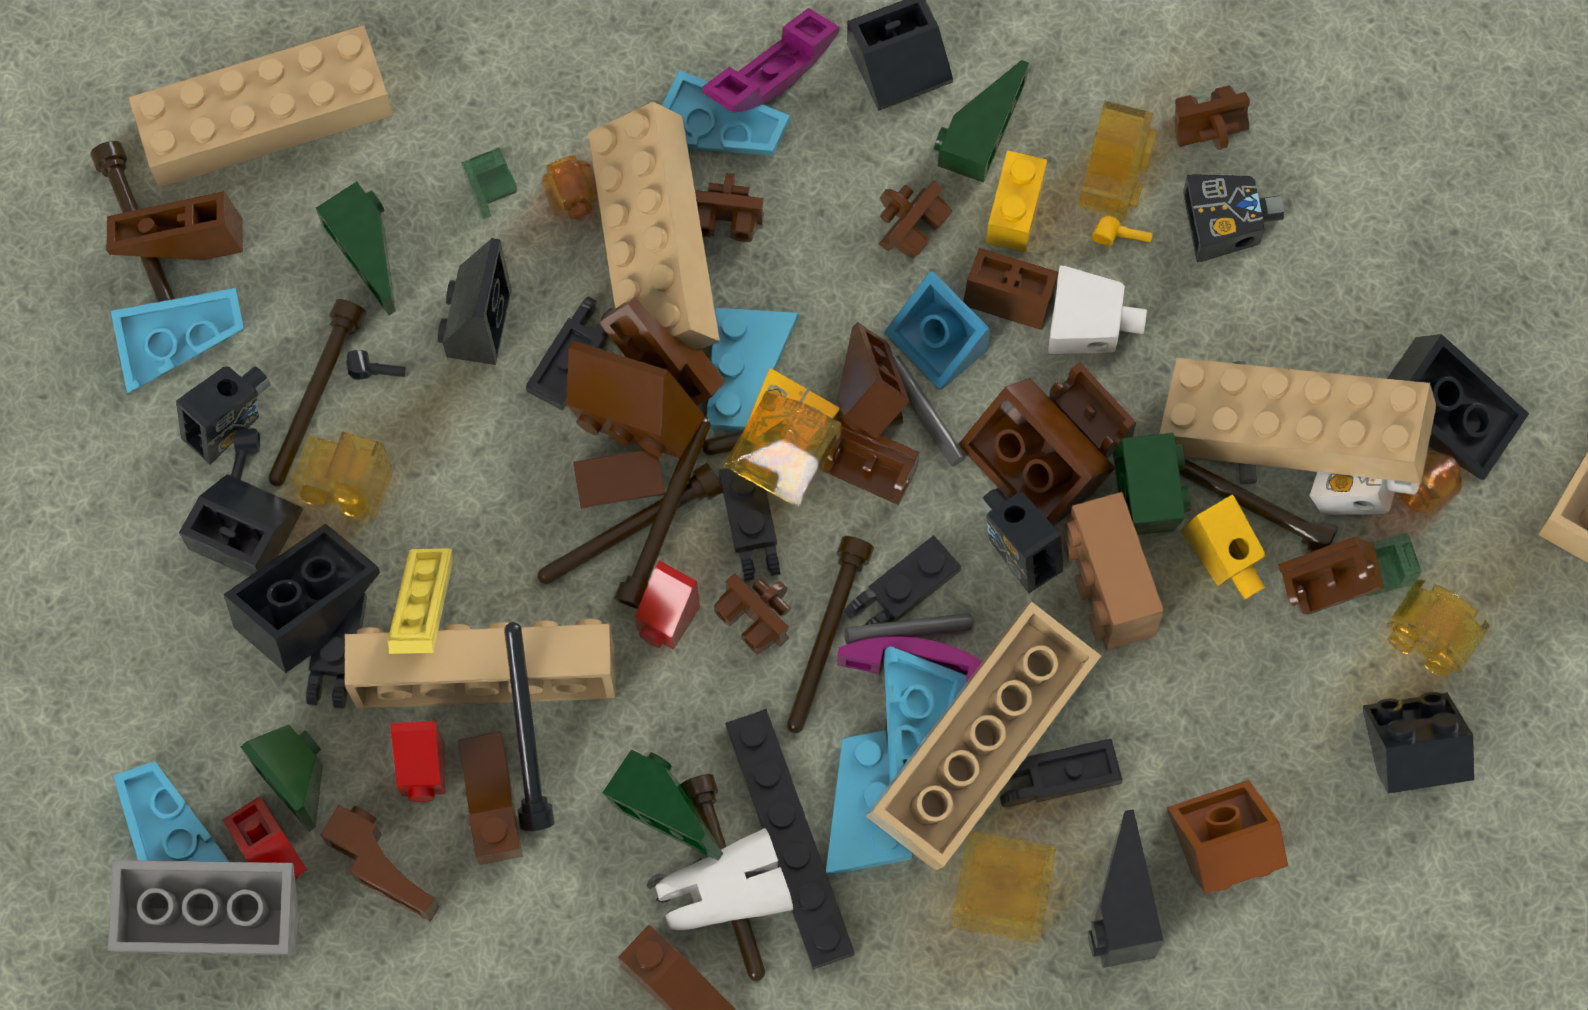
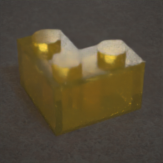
[1078,100,1158,220]
[291,431,394,518]

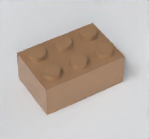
[1062,492,1164,650]

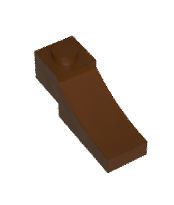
[599,296,726,405]
[458,731,523,865]
[320,805,439,922]

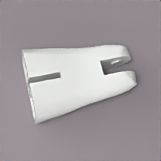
[655,828,793,930]

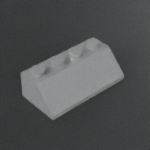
[107,860,299,956]

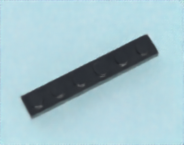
[725,709,855,970]

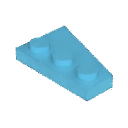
[662,70,791,156]
[111,288,244,394]
[706,308,798,432]
[884,646,967,783]
[826,730,912,876]
[113,761,230,862]

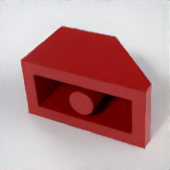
[635,560,700,650]
[391,721,446,802]
[223,796,307,881]

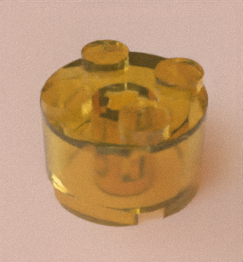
[1387,580,1490,678]

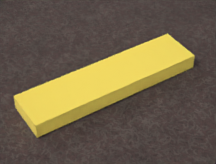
[387,548,453,654]

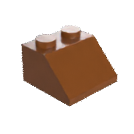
[1167,780,1288,894]

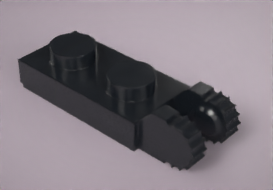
[526,296,614,411]
[719,464,781,581]
[844,535,961,625]
[306,593,367,708]
[999,739,1123,807]

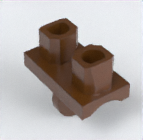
[1175,85,1250,150]
[695,173,764,242]
[879,181,953,259]
[714,573,791,655]

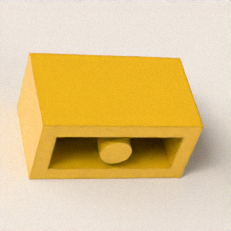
[986,150,1047,252]

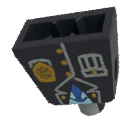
[1183,174,1284,262]
[176,366,270,465]
[980,488,1063,594]

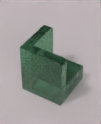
[461,148,517,220]
[1366,532,1422,596]

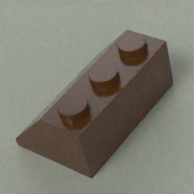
[566,341,705,458]
[958,378,1115,526]

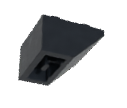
[847,0,953,111]
[179,474,303,576]
[1363,692,1474,794]

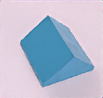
[884,271,990,389]

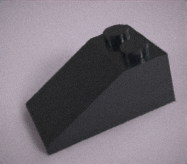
[438,238,512,365]
[1387,334,1529,480]
[223,523,380,673]
[1088,809,1164,968]

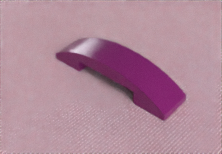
[702,8,839,113]
[837,637,982,682]

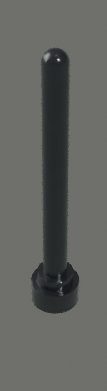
[504,622,555,831]

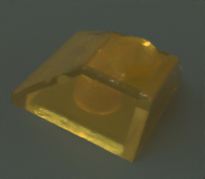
[724,392,841,508]

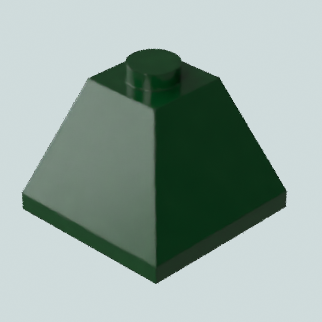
[240,724,323,832]

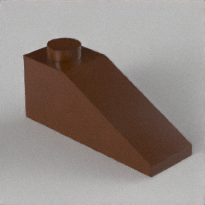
[106,191,243,260]
[838,322,909,439]
[618,925,736,1010]

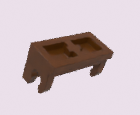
[963,248,1059,330]
[1049,362,1136,458]
[822,419,919,505]
[573,450,665,509]
[1278,537,1384,615]

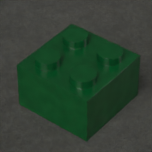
[1113,433,1191,535]

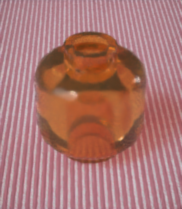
[541,155,598,219]
[1399,451,1463,514]

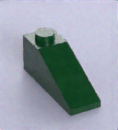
[934,60,1029,183]
[316,181,396,315]
[602,750,723,861]

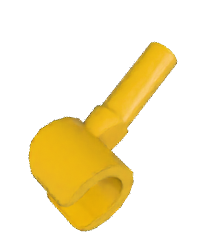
[1091,216,1153,247]

